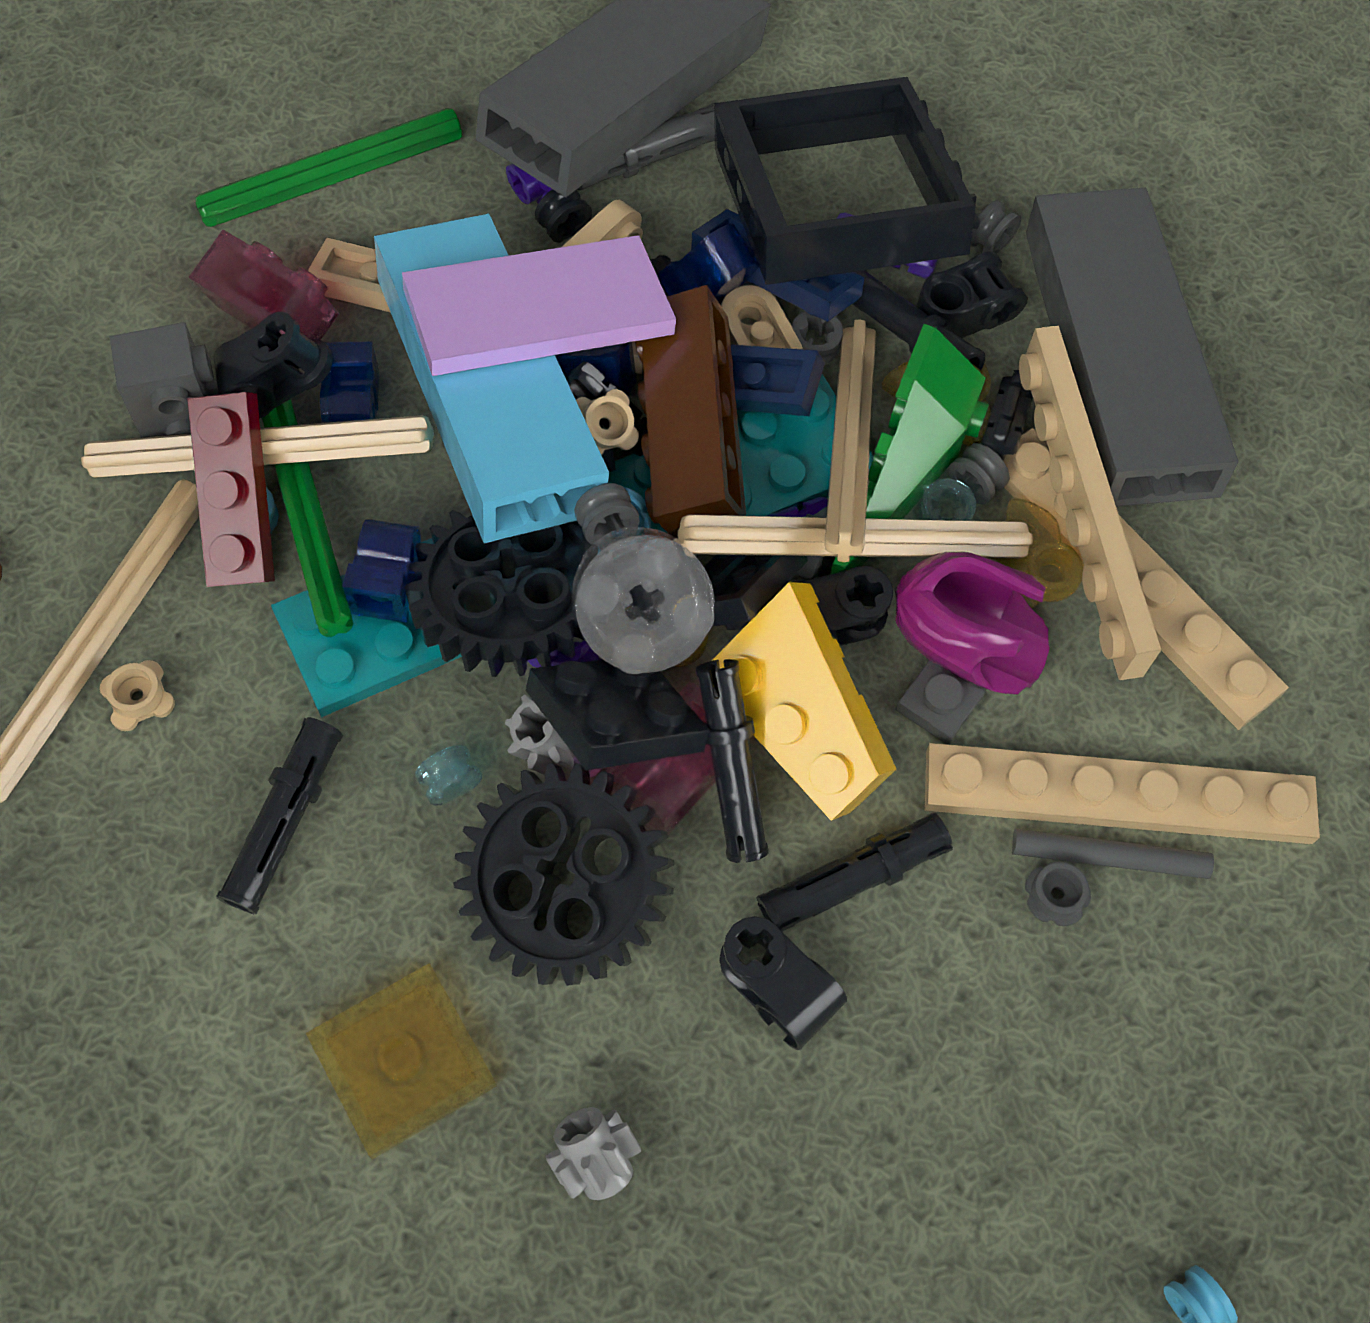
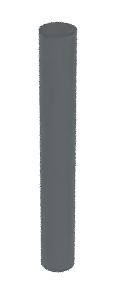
[1012,829,1214,879]

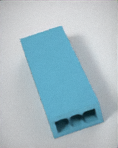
[374,214,609,543]

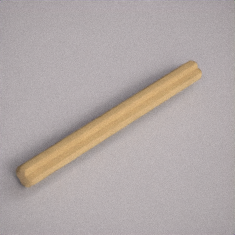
[824,319,876,562]
[81,415,434,478]
[0,479,199,803]
[678,514,1033,559]

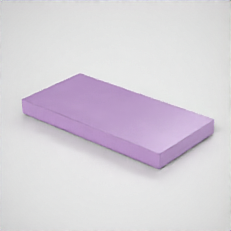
[402,235,676,376]

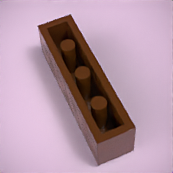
[635,285,746,533]

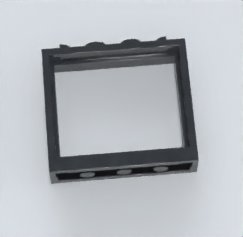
[714,77,980,285]

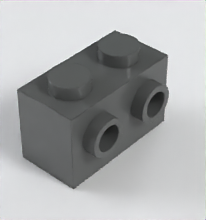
[109,322,218,438]

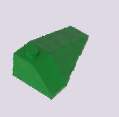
[831,324,990,574]

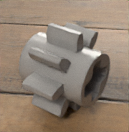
[505,695,575,775]
[546,1107,641,1200]

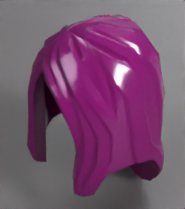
[895,552,1050,695]

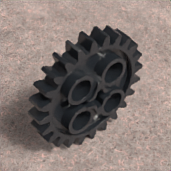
[404,510,616,677]
[453,763,675,986]

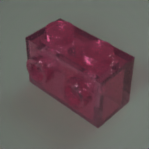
[189,230,339,340]

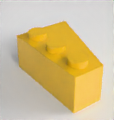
[712,582,896,821]

